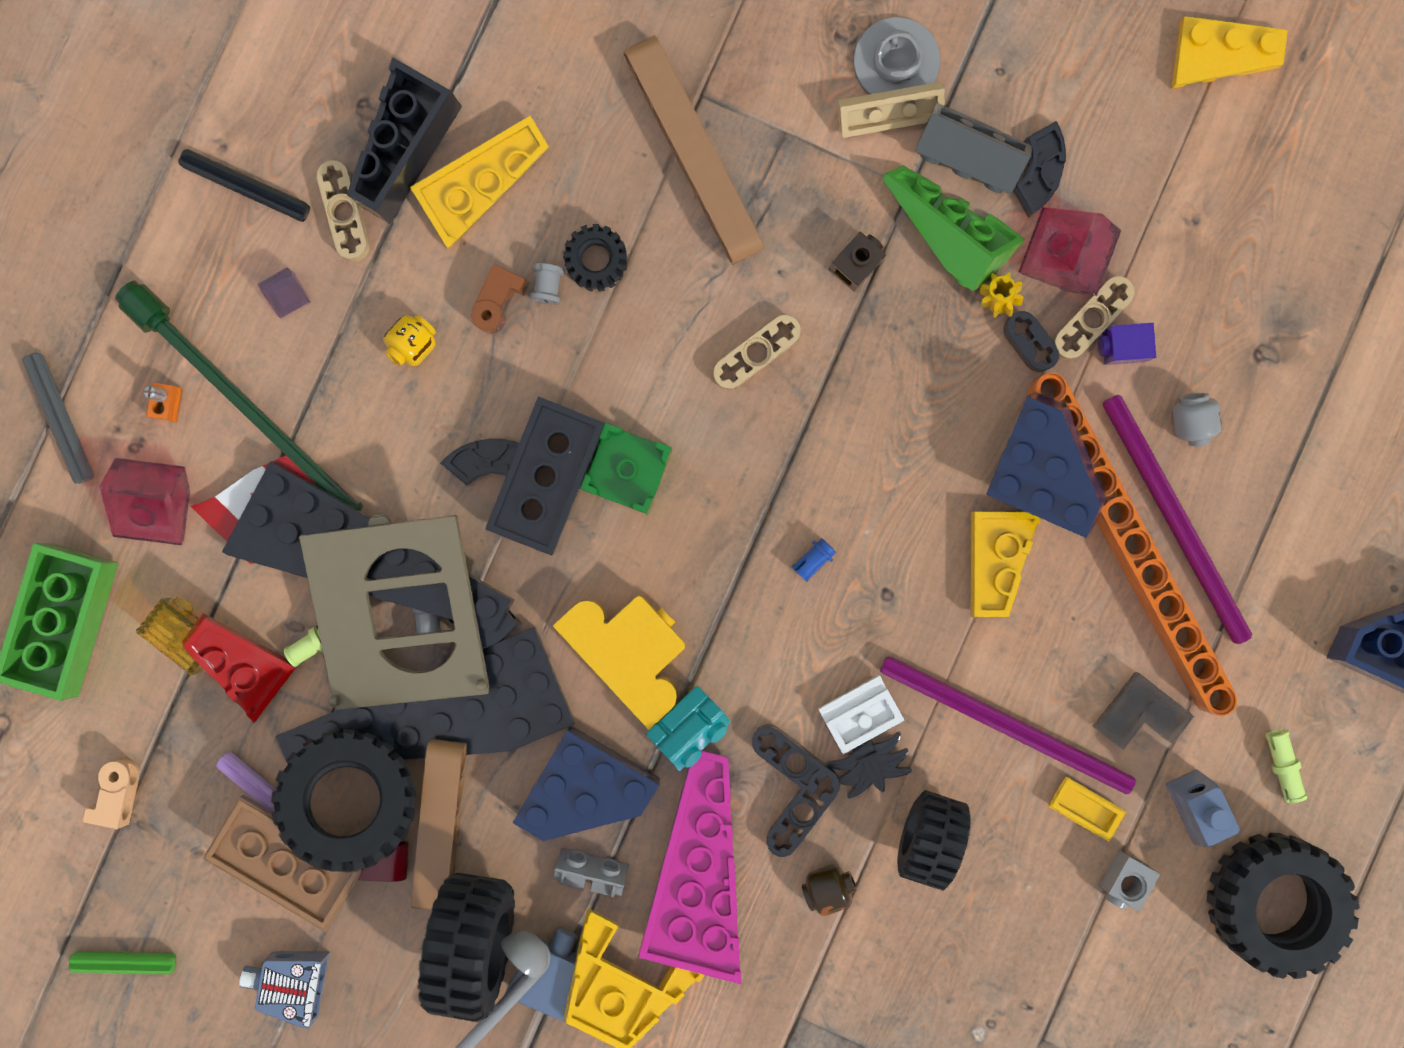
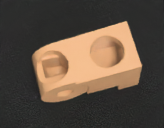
[82,759,139,829]

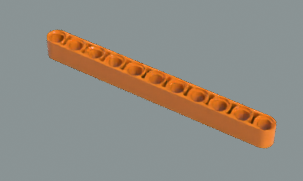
[1028,372,1237,716]

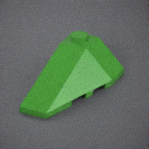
[883,165,1025,291]

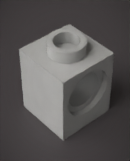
[1099,849,1160,911]

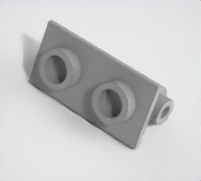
[553,848,629,898]

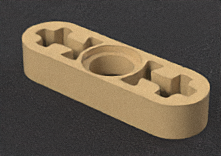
[317,160,370,262]
[1052,276,1135,361]
[714,315,801,390]

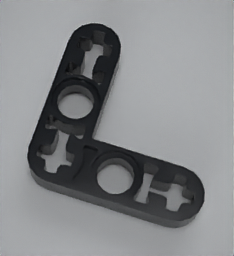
[752,725,840,857]

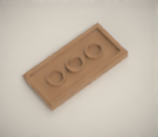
[202,795,365,932]

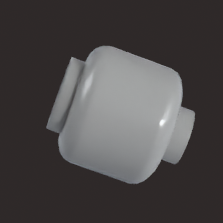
[1172,393,1222,447]

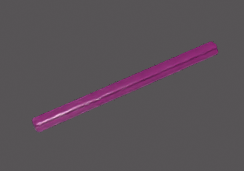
[1103,395,1252,644]
[880,656,1136,794]

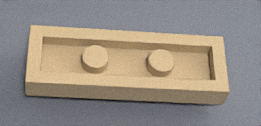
[838,82,945,138]

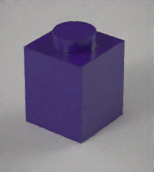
[1098,323,1157,365]

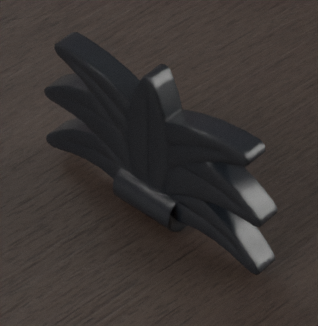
[827,731,912,799]

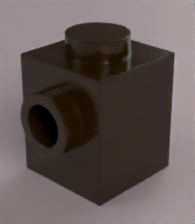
[829,231,886,292]

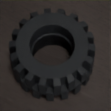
[897,790,971,891]

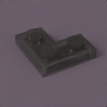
[1092,672,1195,750]

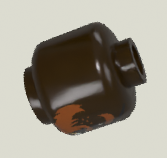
[802,864,857,916]

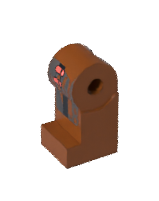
[471,264,529,334]

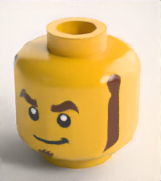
[383,314,436,367]

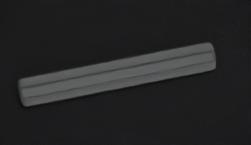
[22,353,94,484]

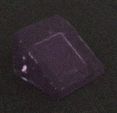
[258,268,311,319]

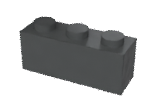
[915,103,1033,194]

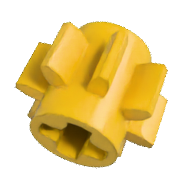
[980,272,1024,318]

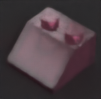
[1019,207,1122,296]
[99,458,190,546]

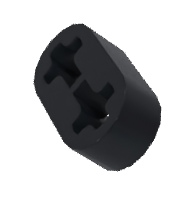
[1003,311,1059,372]

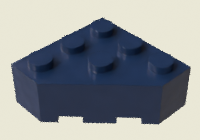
[986,392,1106,538]
[1326,603,1404,693]
[513,726,660,841]

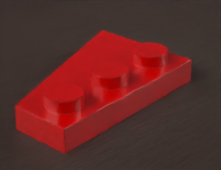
[182,613,296,723]

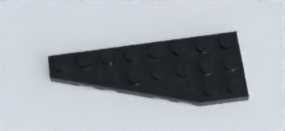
[276,627,576,764]

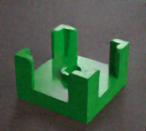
[580,423,672,515]

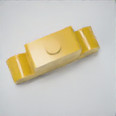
[553,595,685,730]

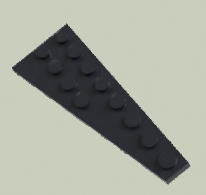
[222,461,514,632]

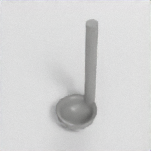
[455,931,551,1048]

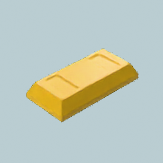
[1048,776,1126,842]

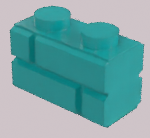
[646,686,731,771]

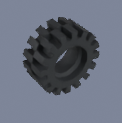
[563,224,628,292]

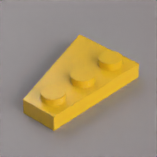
[1171,16,1288,89]
[971,512,1041,617]

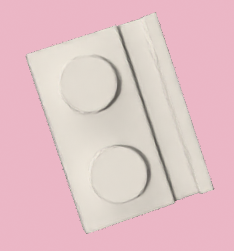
[818,675,904,754]

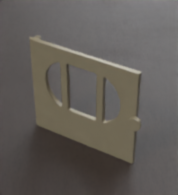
[299,513,489,710]

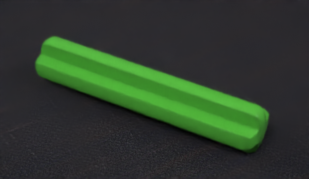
[69,951,176,975]

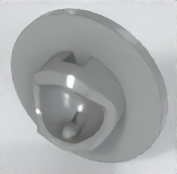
[853,17,940,95]

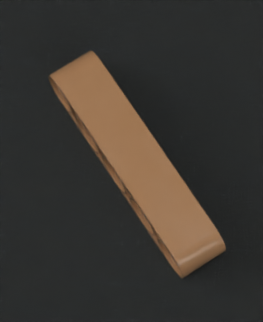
[411,739,467,910]

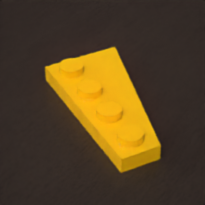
[410,116,549,249]

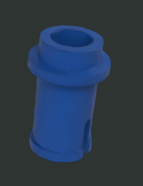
[791,538,837,582]

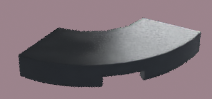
[1013,121,1066,218]
[440,439,519,486]

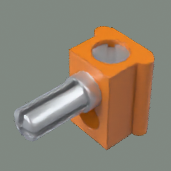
[144,382,182,422]

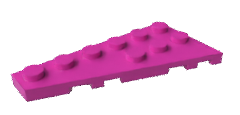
[638,750,742,985]

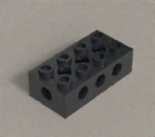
[485,396,605,556]

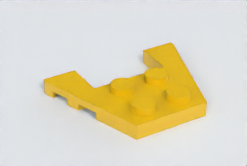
[563,908,705,1048]

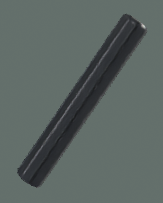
[178,149,310,222]

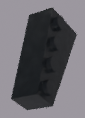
[347,57,462,224]

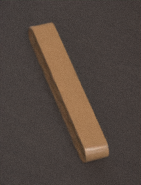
[623,35,764,265]

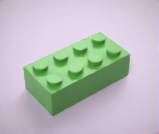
[0,543,119,701]

